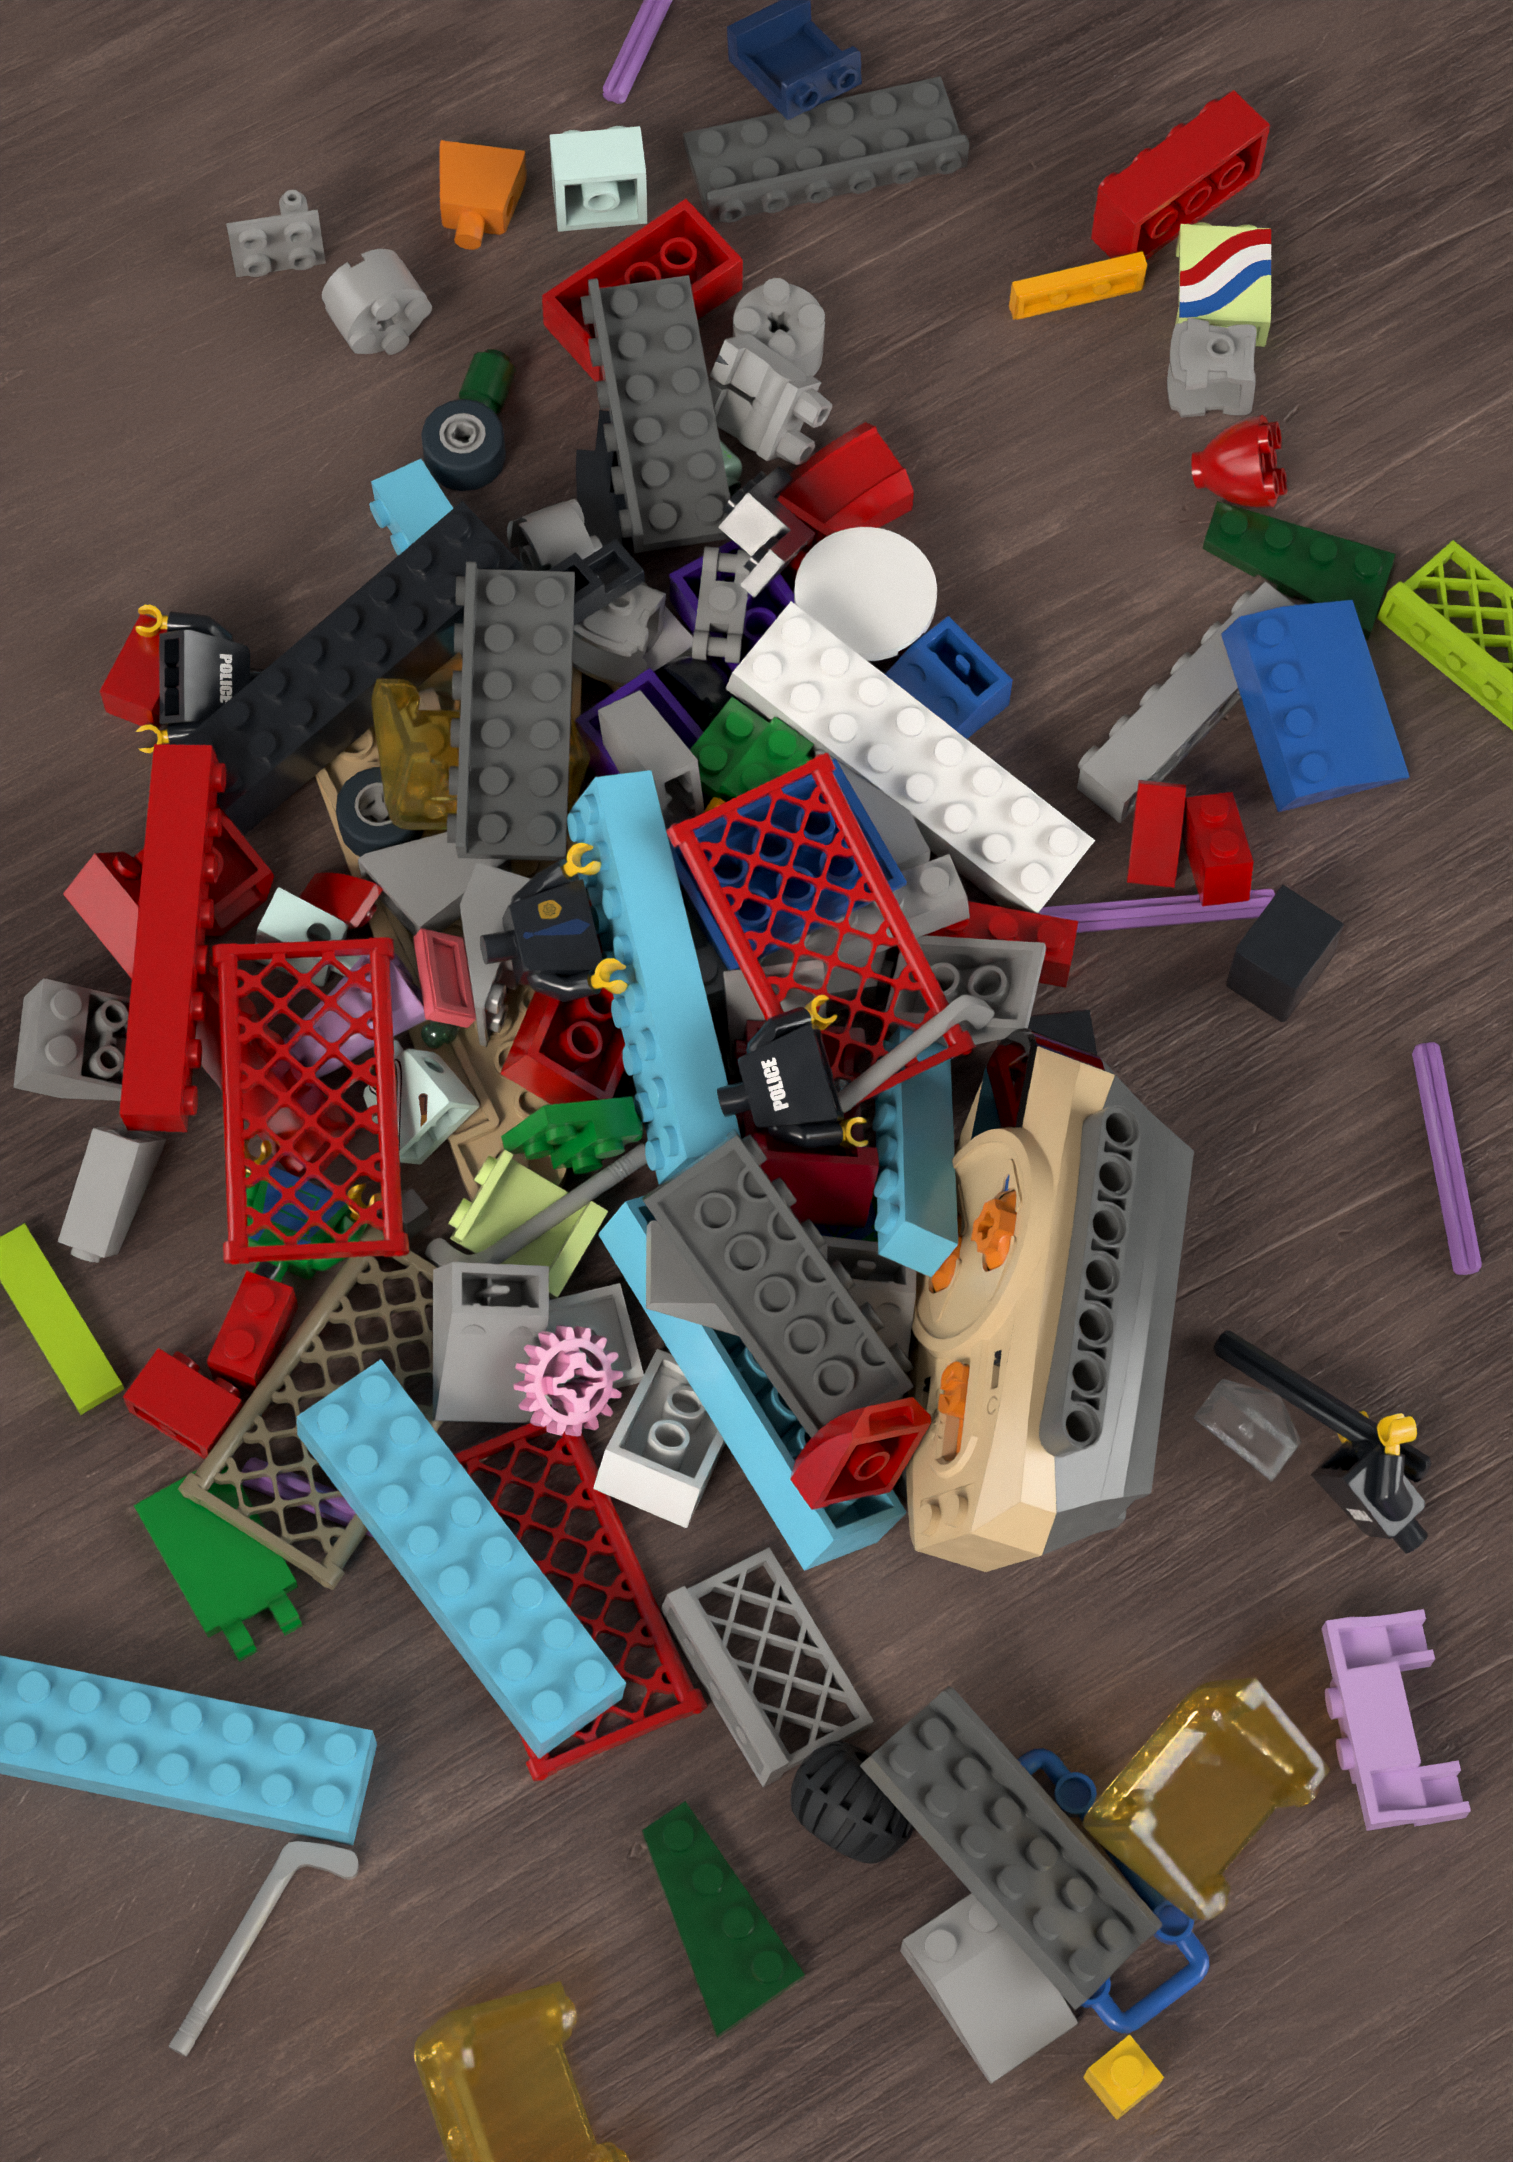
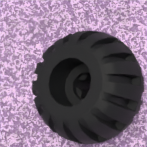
[790,1741,914,1864]

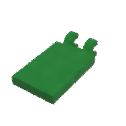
[133,1466,303,1662]

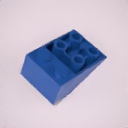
[885,616,1013,739]

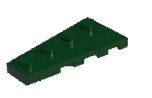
[1202,501,1396,641]
[642,1801,805,2039]

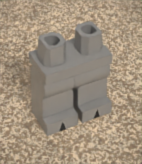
[709,333,833,465]

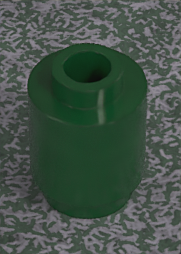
[459,349,516,414]

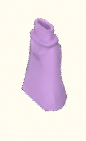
[283,952,427,1078]

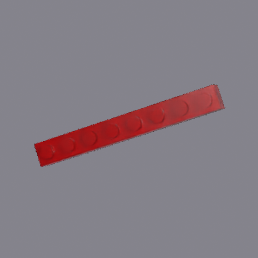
[119,744,226,1132]
[63,851,356,1178]

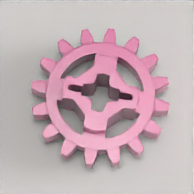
[514,1325,623,1437]

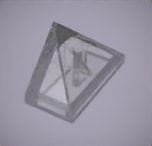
[1193,1379,1302,1482]

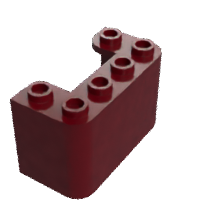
[727,1020,879,1228]

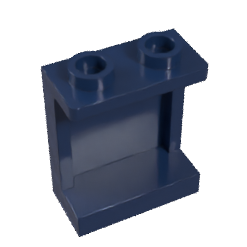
[727,0,862,120]

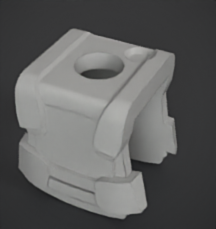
[1167,318,1257,418]
[572,584,666,687]

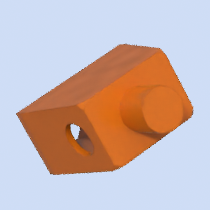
[440,140,527,250]

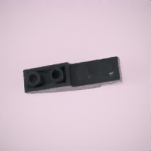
[576,410,633,558]
[461,539,645,658]

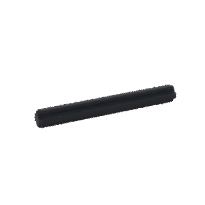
[1213,1330,1432,1482]

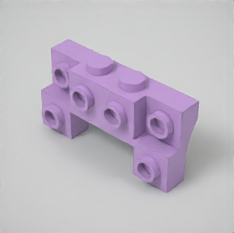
[1322,1609,1471,1831]

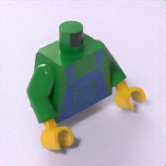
[245,1139,381,1283]

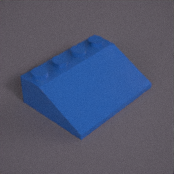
[1221,600,1410,812]
[669,758,907,971]

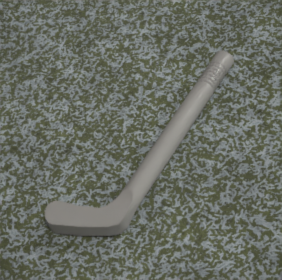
[838,995,994,1113]
[425,1143,647,1268]
[168,1841,359,2057]

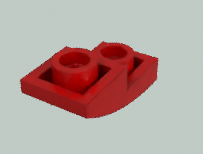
[1127,780,1186,888]
[299,873,383,930]

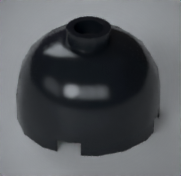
[653,656,737,732]

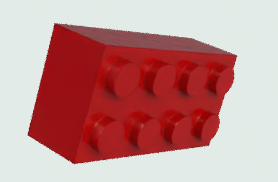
[1091,90,1270,260]
[542,199,743,383]
[500,900,625,1105]

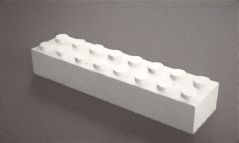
[726,601,1095,914]

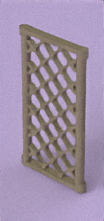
[178,1224,444,1590]

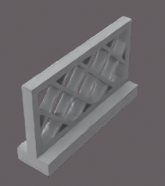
[660,1547,874,1787]

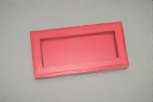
[413,928,476,1028]

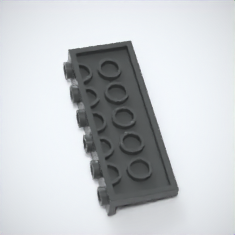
[683,76,969,224]
[581,275,730,553]
[447,562,575,861]
[642,1129,914,1438]
[860,1686,1162,2010]

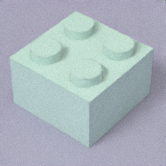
[550,126,647,232]

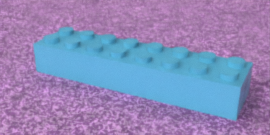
[567,770,741,1185]
[598,1196,907,1571]
[297,1359,626,1759]
[0,1655,377,1845]

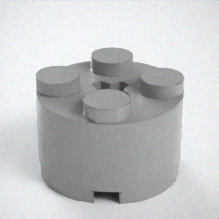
[322,249,432,355]
[733,278,825,376]
[507,499,602,571]

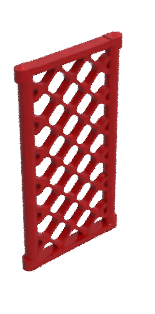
[666,752,976,1107]
[212,937,409,1265]
[454,1410,708,1782]

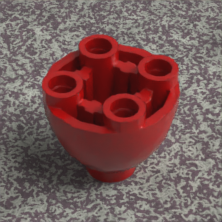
[1191,415,1287,508]

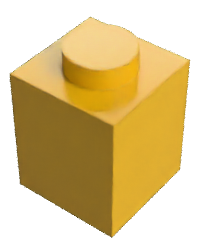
[1083,2034,1164,2120]

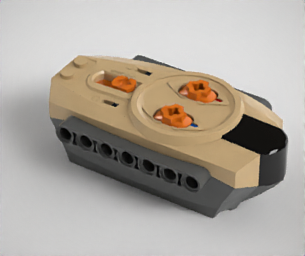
[897,1028,1194,1572]

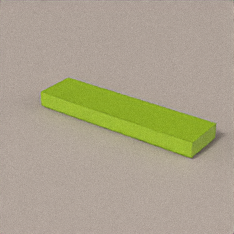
[0,1223,125,1415]

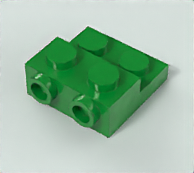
[690,697,814,802]
[501,1097,643,1174]

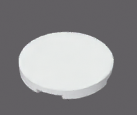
[794,527,937,661]

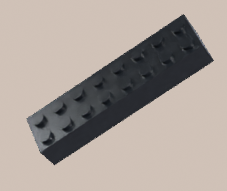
[177,501,525,835]

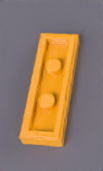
[1009,251,1147,320]

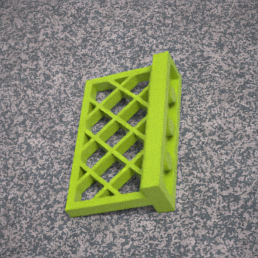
[1376,540,1513,731]

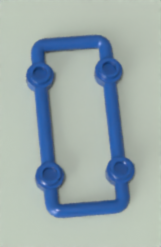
[1017,1748,1210,2033]

